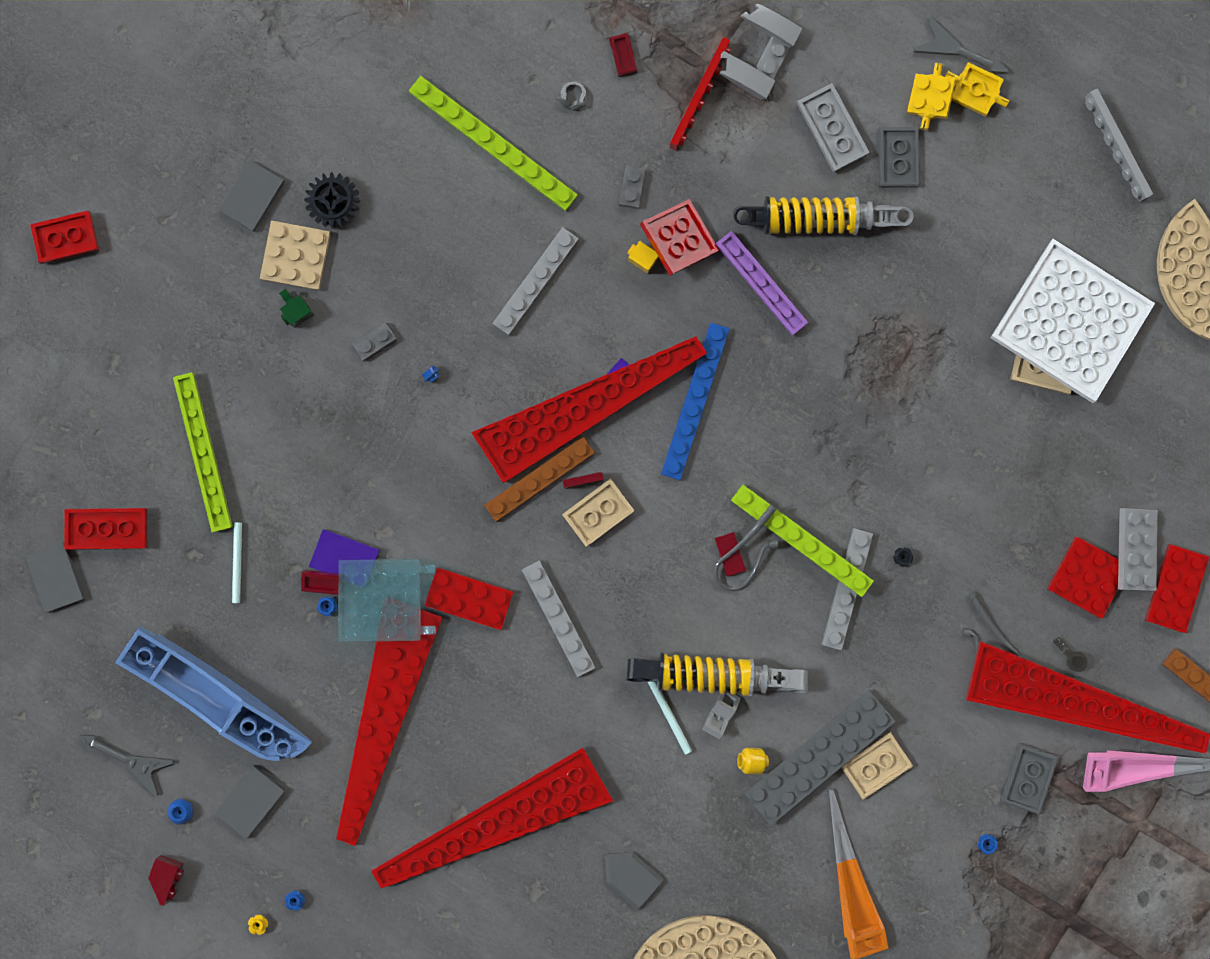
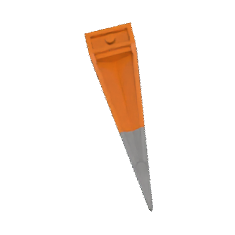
[829,790,889,959]

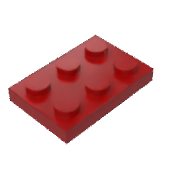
[30,210,100,264]

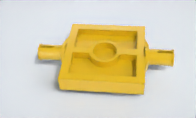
[945,62,1009,116]
[907,63,956,131]

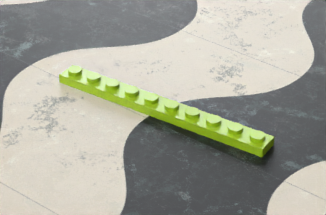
[409,75,578,212]

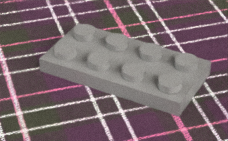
[796,83,870,173]
[1118,508,1158,591]

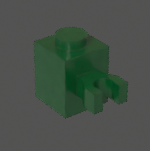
[279,289,314,328]

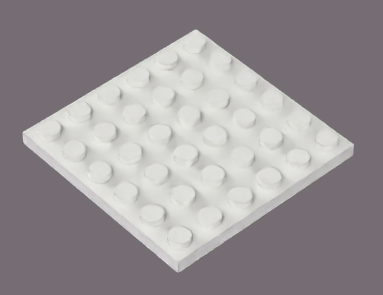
[990,239,1155,403]

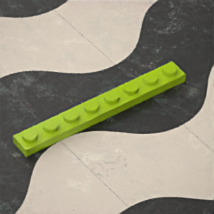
[173,372,233,532]
[731,485,874,597]

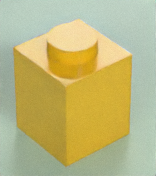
[627,241,659,274]

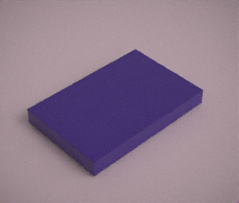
[309,529,380,588]

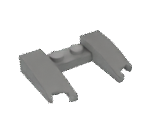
[720,4,802,100]

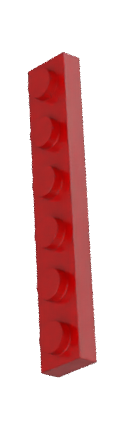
[669,37,731,151]

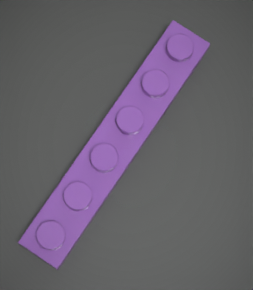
[716,231,808,336]

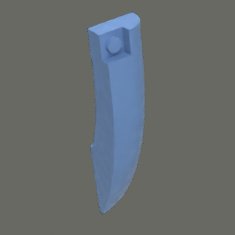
[115,625,312,761]

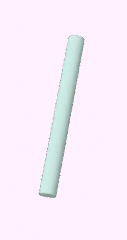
[232,523,242,603]
[648,682,692,754]

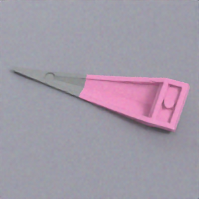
[1083,750,1210,792]

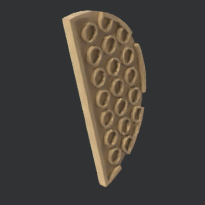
[1157,199,1210,341]
[633,915,777,959]

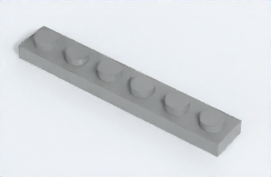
[1085,88,1153,202]
[492,227,579,336]
[821,528,873,650]
[522,560,595,677]

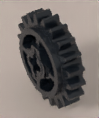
[304,172,361,229]

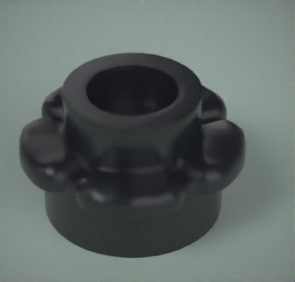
[893,547,913,567]

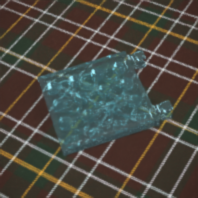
[338,559,435,642]

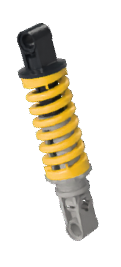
[733,196,914,235]
[626,652,808,697]

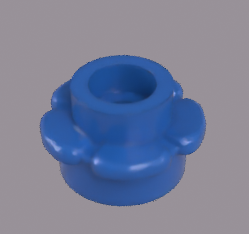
[422,365,440,383]
[317,597,337,616]
[977,834,998,854]
[285,890,305,911]

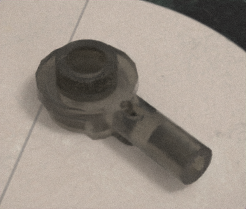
[1053,637,1088,672]

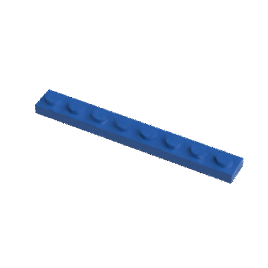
[661,322,729,481]

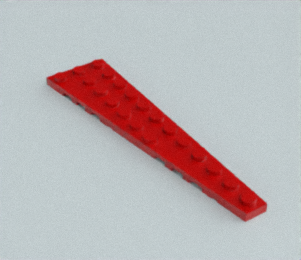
[471,336,707,483]
[336,596,443,846]
[966,640,1210,754]
[371,747,613,889]

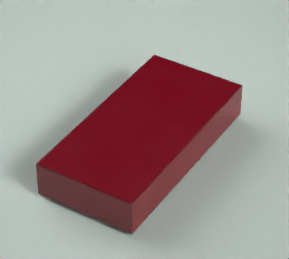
[609,33,638,77]
[563,472,604,489]
[714,532,746,576]
[301,570,343,595]

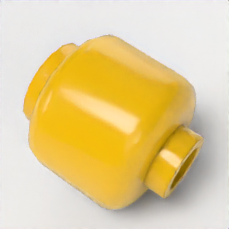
[737,748,769,774]

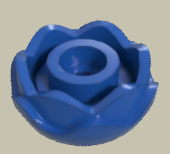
[168,799,193,825]

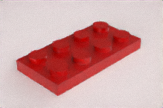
[64,508,147,549]
[1145,544,1209,634]
[424,567,514,630]

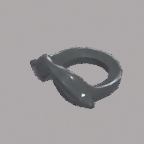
[556,81,586,111]

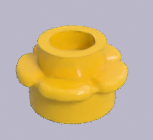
[248,915,268,935]

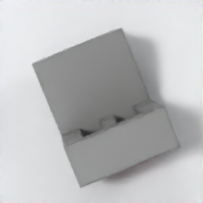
[702,690,741,739]

